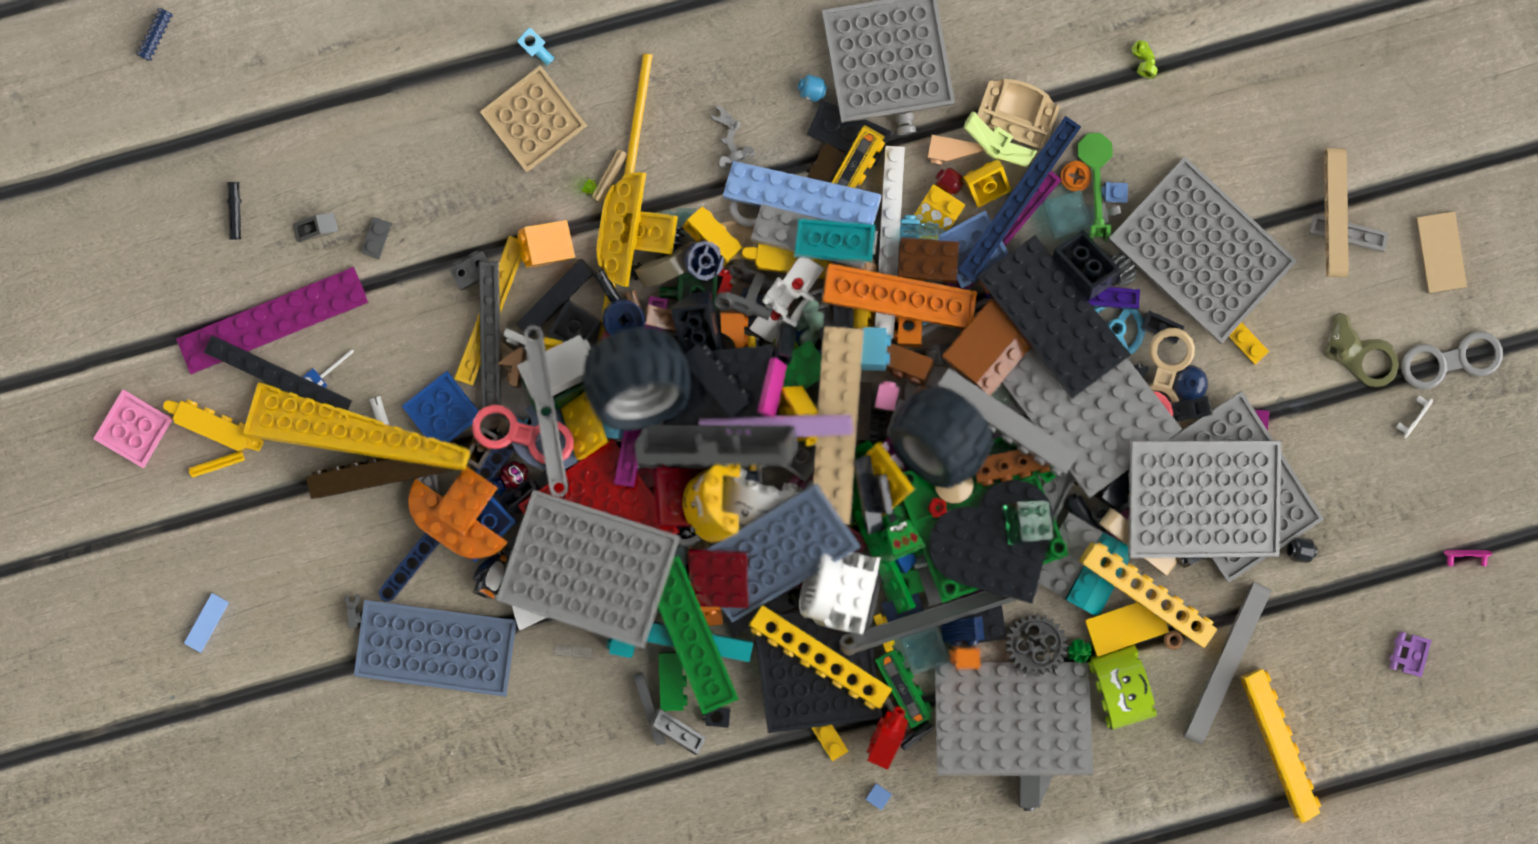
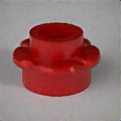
[928,498,947,517]

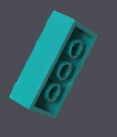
[1065,532,1130,616]

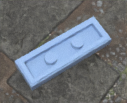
[184,593,229,653]

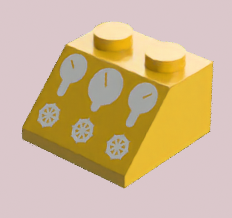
[914,184,965,235]

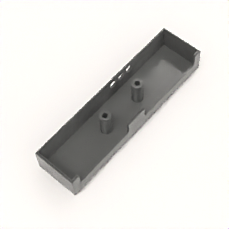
[635,425,798,466]

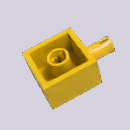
[778,386,818,445]

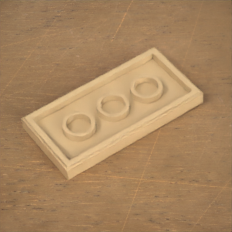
[1416,212,1467,293]

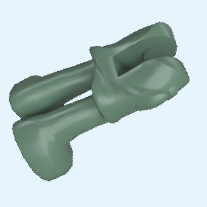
[795,300,824,346]

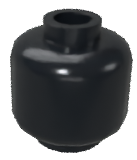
[1287,537,1317,563]

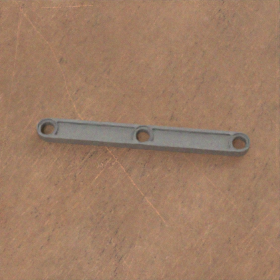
[524,326,568,497]

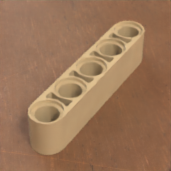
[1099,508,1177,576]

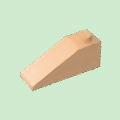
[927,135,985,165]

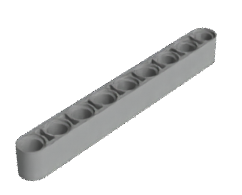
[1183,581,1271,745]

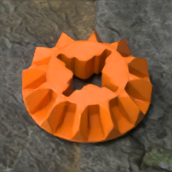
[1061,161,1092,192]

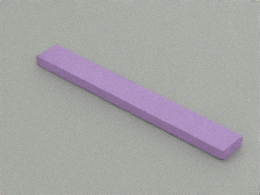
[699,414,854,436]

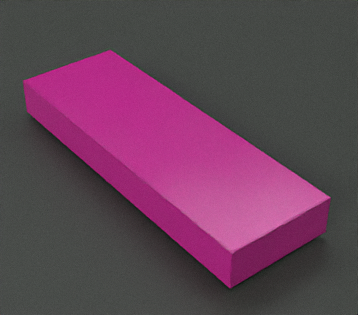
[758,358,787,417]

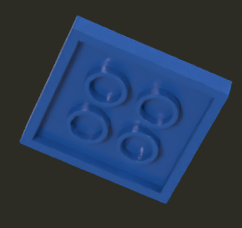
[402,371,479,443]

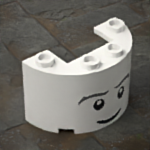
[721,468,803,529]

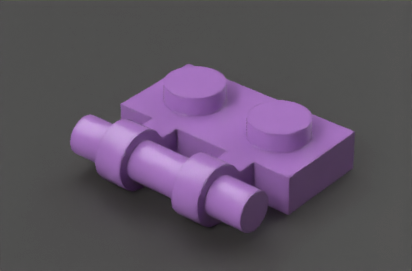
[1389,631,1432,677]

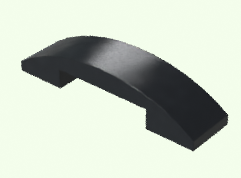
[1171,396,1213,422]

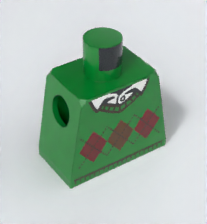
[880,514,926,563]

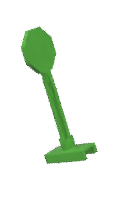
[1077,133,1113,242]

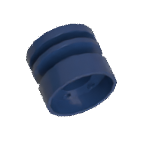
[602,299,645,336]

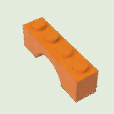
[721,310,748,348]

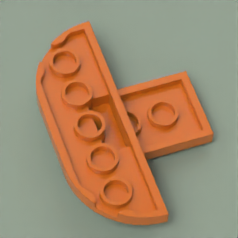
[408,466,508,559]

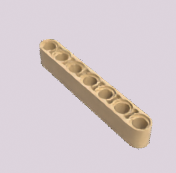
[1324,148,1349,278]

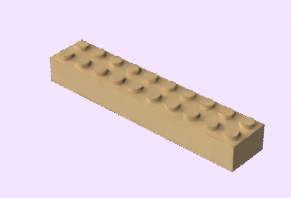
[812,327,863,524]

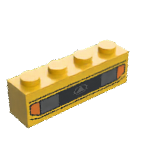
[832,125,885,188]

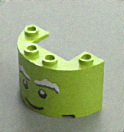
[1088,644,1157,730]

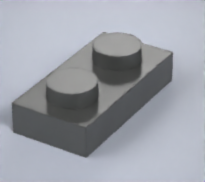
[361,217,392,260]

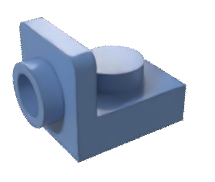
[1101,182,1128,203]

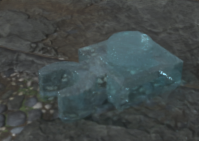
[664,208,697,227]

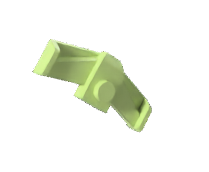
[964,112,1037,168]

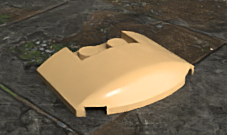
[977,79,1060,150]

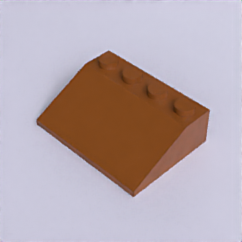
[942,300,1030,395]

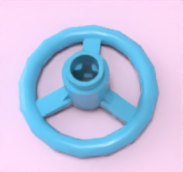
[1094,307,1145,354]

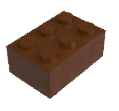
[898,238,959,283]

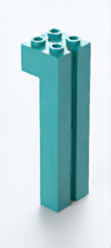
[606,621,753,662]

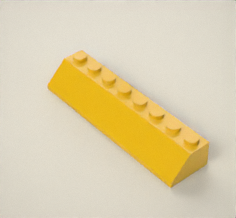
[1239,668,1321,823]

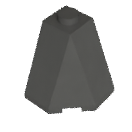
[1018,776,1053,811]

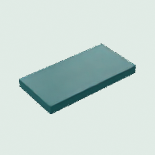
[794,218,875,263]

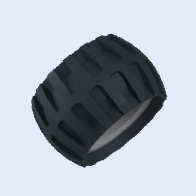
[583,327,690,431]

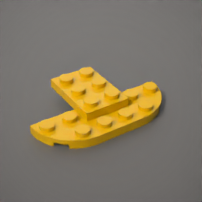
[596,172,678,287]

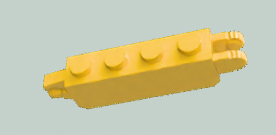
[741,244,832,279]
[162,399,265,451]

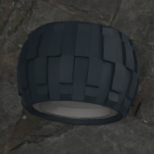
[889,385,993,489]

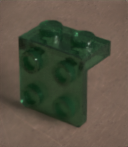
[1004,501,1053,544]

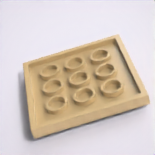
[480,65,588,173]

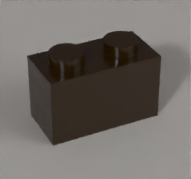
[806,143,846,183]

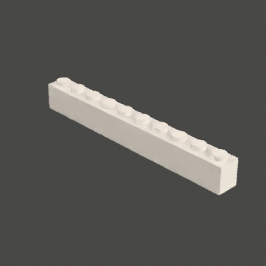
[874,146,905,340]

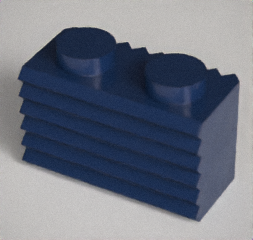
[941,616,985,646]

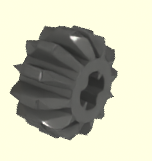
[1110,253,1137,286]

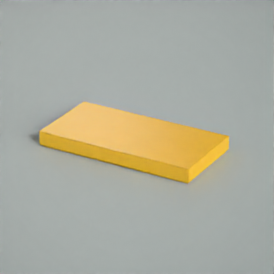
[1084,602,1169,657]

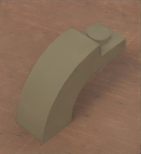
[635,241,694,287]

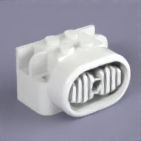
[799,552,880,634]

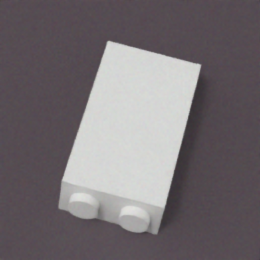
[517,335,591,403]

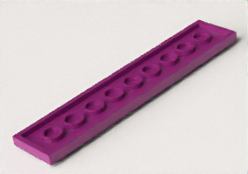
[176,267,369,375]

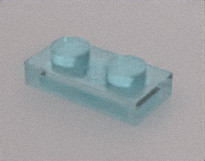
[900,223,939,240]

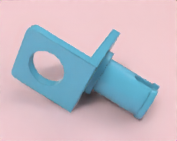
[517,28,554,66]

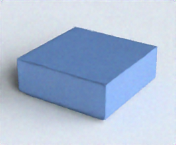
[866,783,892,810]

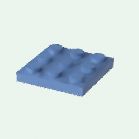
[934,210,1009,289]

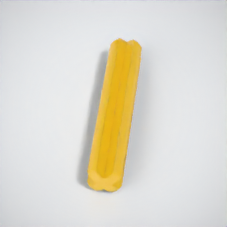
[189,451,245,477]

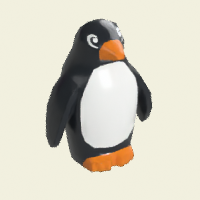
[472,550,508,599]

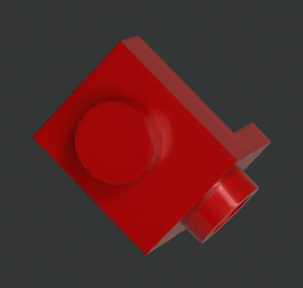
[717,268,733,294]

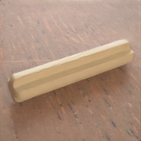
[592,149,627,202]

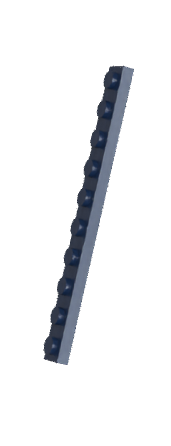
[958,116,1081,282]

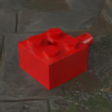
[866,707,908,770]

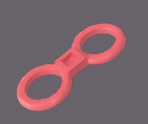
[472,405,574,465]

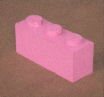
[874,381,899,412]

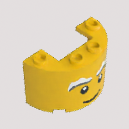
[683,464,741,544]

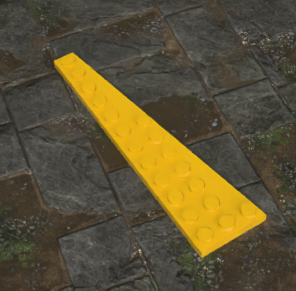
[243,382,470,470]

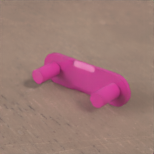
[1444,550,1492,566]

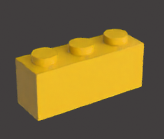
[682,206,743,268]

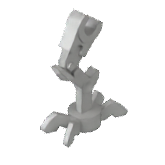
[711,106,755,169]

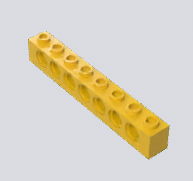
[1078,542,1217,648]
[749,605,892,710]

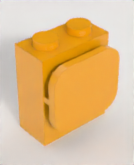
[517,220,575,268]

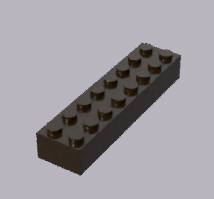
[306,442,463,499]

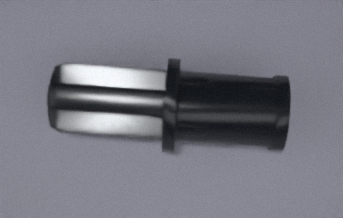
[900,720,934,751]

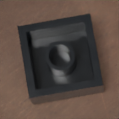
[548,299,601,343]

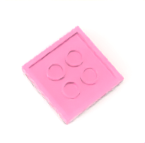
[93,389,173,468]

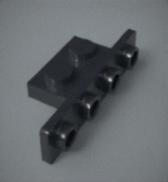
[854,455,893,534]

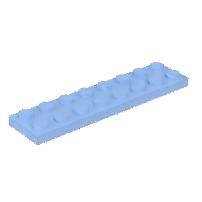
[723,161,881,224]

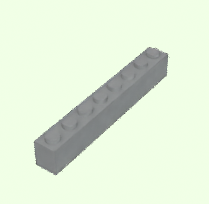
[937,369,1079,477]

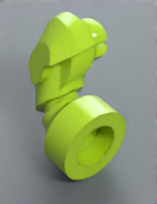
[1132,40,1158,79]

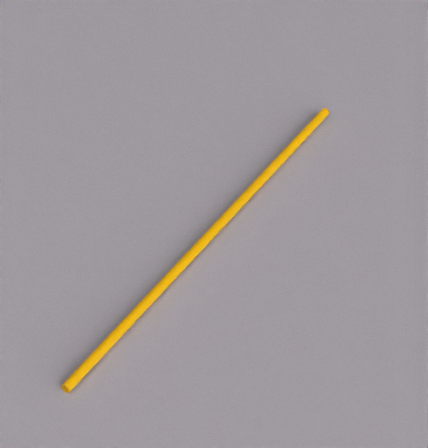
[578,54,653,462]

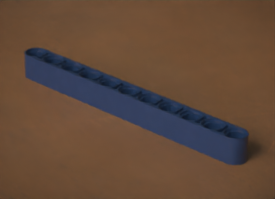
[379,435,515,602]

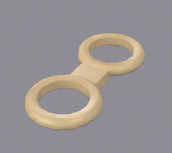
[1148,328,1195,402]

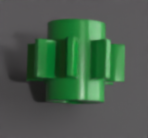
[1068,639,1091,663]

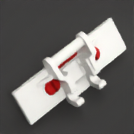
[749,257,824,343]

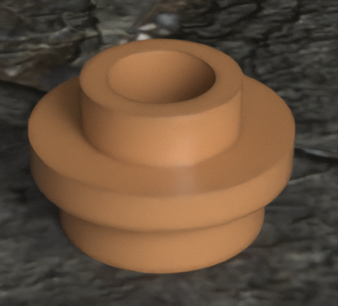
[1164,630,1183,650]

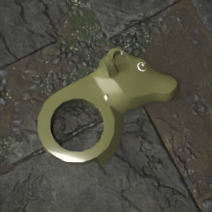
[1324,313,1399,388]

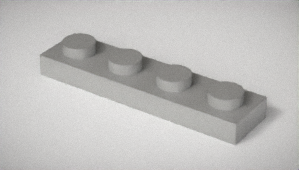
[1309,214,1389,253]

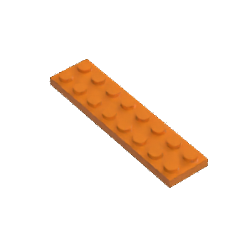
[822,263,977,329]

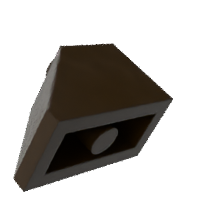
[466,426,499,469]

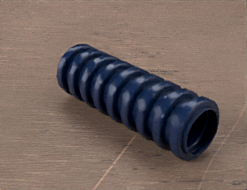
[136,8,173,61]

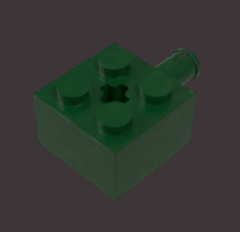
[659,273,718,314]

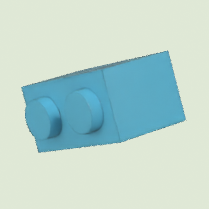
[861,327,891,371]

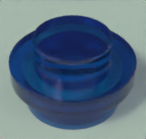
[491,477,506,496]

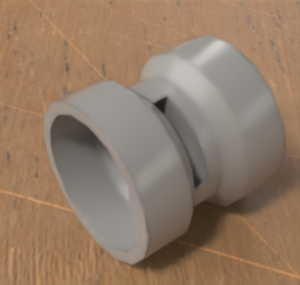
[895,113,916,135]

